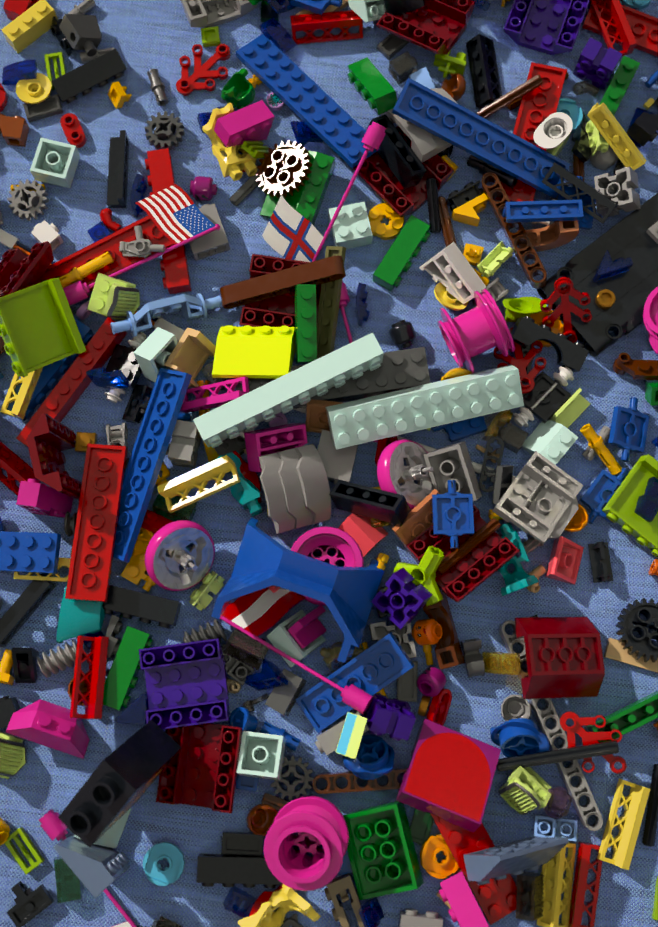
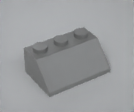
[423,441,482,501]

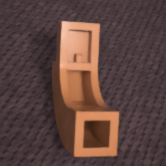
[518,220,579,252]

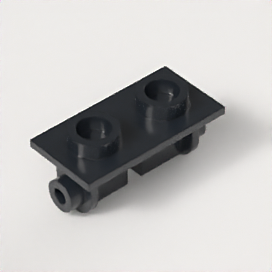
[51,16,77,56]
[446,180,484,212]
[588,542,613,583]

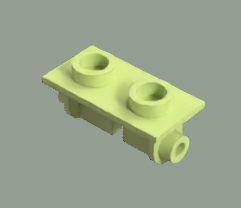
[585,120,609,156]
[476,241,514,278]
[189,571,225,611]

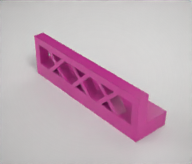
[180,377,249,413]

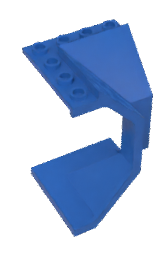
[211,518,385,663]

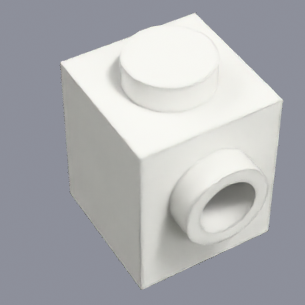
[31,220,64,252]

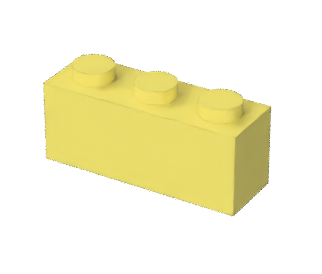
[1,0,58,53]

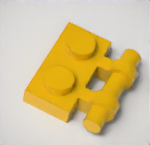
[120,553,156,592]

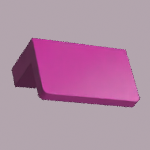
[288,605,327,649]

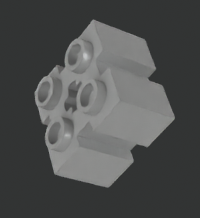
[594,167,641,217]
[166,420,201,468]
[369,621,417,658]

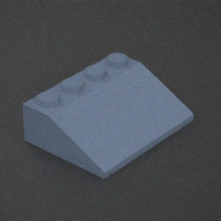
[53,834,130,898]
[463,837,569,885]

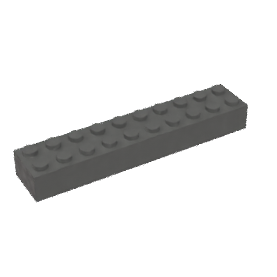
[235,347,431,409]

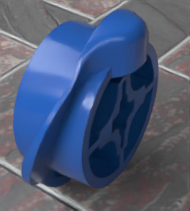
[490,718,550,758]
[343,735,395,780]

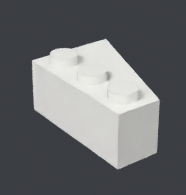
[419,242,486,304]

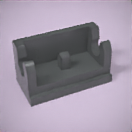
[265,669,307,716]

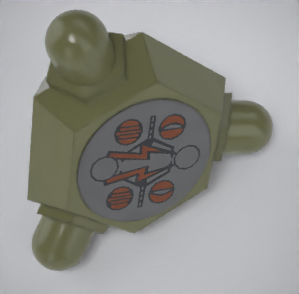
[320,642,365,673]

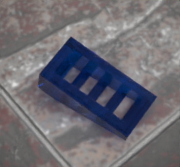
[223,886,257,918]

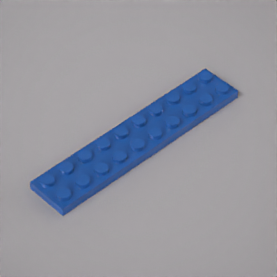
[236,34,380,169]
[392,77,570,198]
[113,368,192,563]

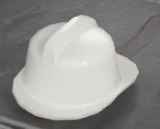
[533,112,573,149]

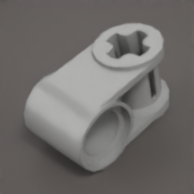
[473,277,509,307]
[106,422,128,457]

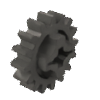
[144,111,185,150]
[271,755,314,801]

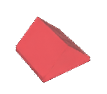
[338,513,388,558]
[545,536,584,585]

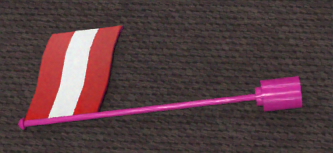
[219,587,373,714]

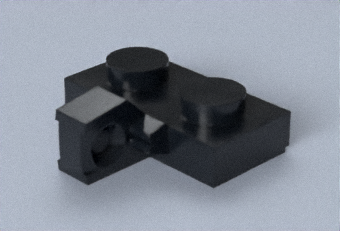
[122,384,152,424]
[7,881,54,927]

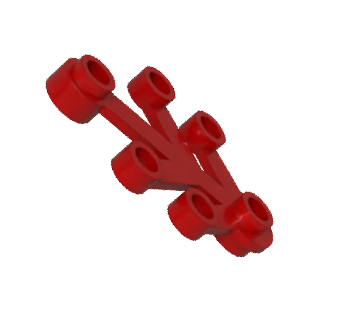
[176,44,230,96]
[540,277,592,343]
[493,327,546,394]
[560,711,627,774]

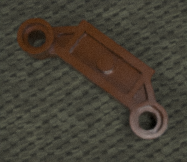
[613,353,658,380]

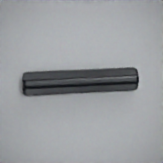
[426,178,441,233]

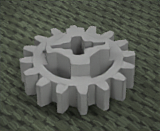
[7,179,49,221]

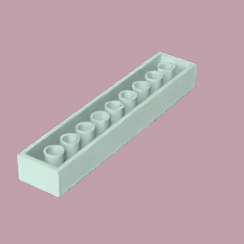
[193,332,384,448]
[325,365,524,450]

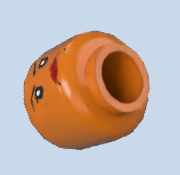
[412,619,443,646]

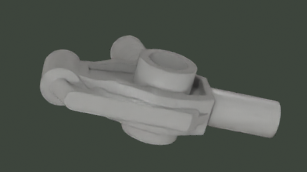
[119,225,166,258]

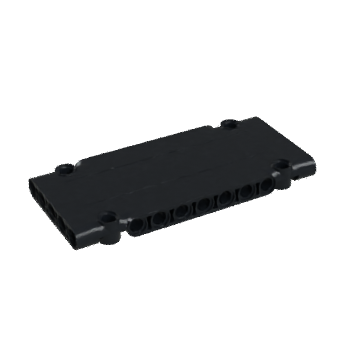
[537,193,658,357]

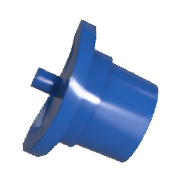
[229,707,258,735]

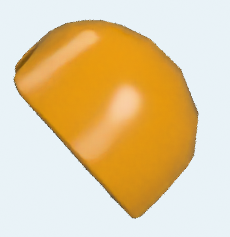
[564,504,589,532]

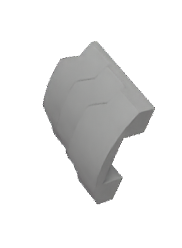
[180,0,257,28]
[380,88,457,163]
[259,444,331,534]
[492,451,584,544]

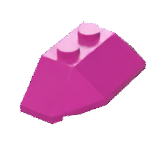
[6,699,90,759]

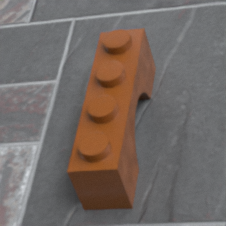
[0,114,30,147]

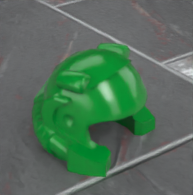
[221,69,255,110]

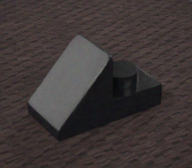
[11,647,39,683]

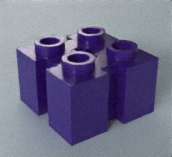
[573,37,622,90]
[371,568,432,629]
[363,693,416,741]

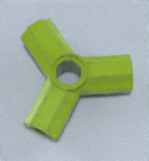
[394,546,444,606]

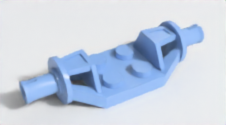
[110,293,222,337]

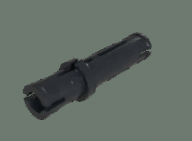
[467,155,518,188]

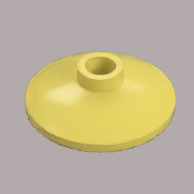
[16,73,52,104]
[434,282,469,311]

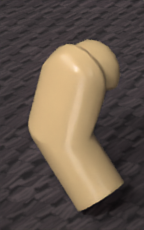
[527,564,547,593]

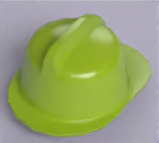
[502,297,547,322]

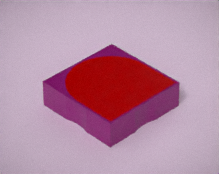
[396,719,501,832]

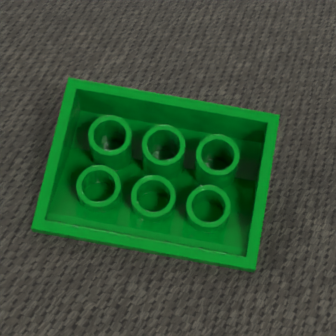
[260,150,335,226]
[343,801,424,900]

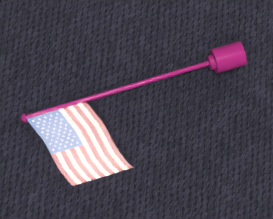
[63,184,220,306]

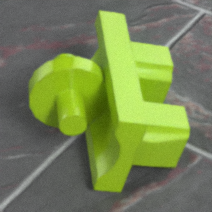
[433,50,467,79]

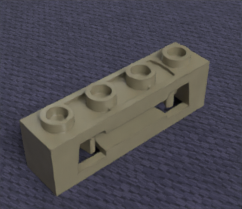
[324,873,369,927]

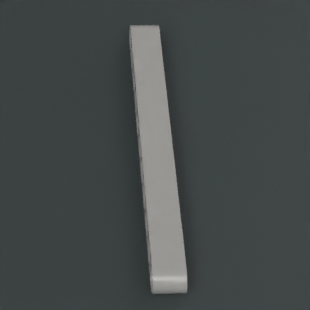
[499,620,603,831]

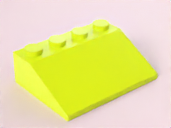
[212,325,296,379]

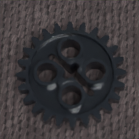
[616,598,658,663]

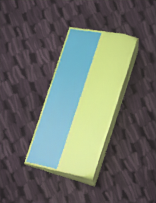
[336,712,368,759]

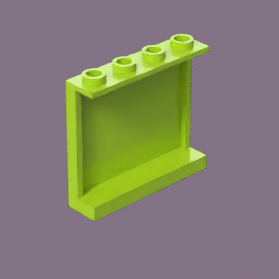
[0,278,86,376]
[602,454,658,558]

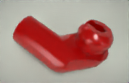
[100,208,122,232]

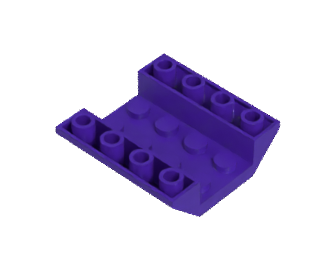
[503,0,590,55]
[139,638,229,729]

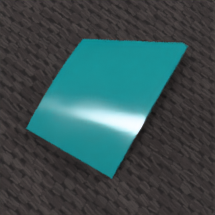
[56,580,105,643]

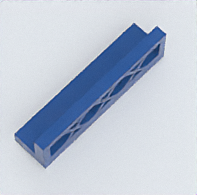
[503,199,584,223]

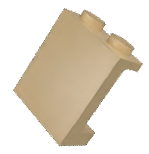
[164,327,216,388]

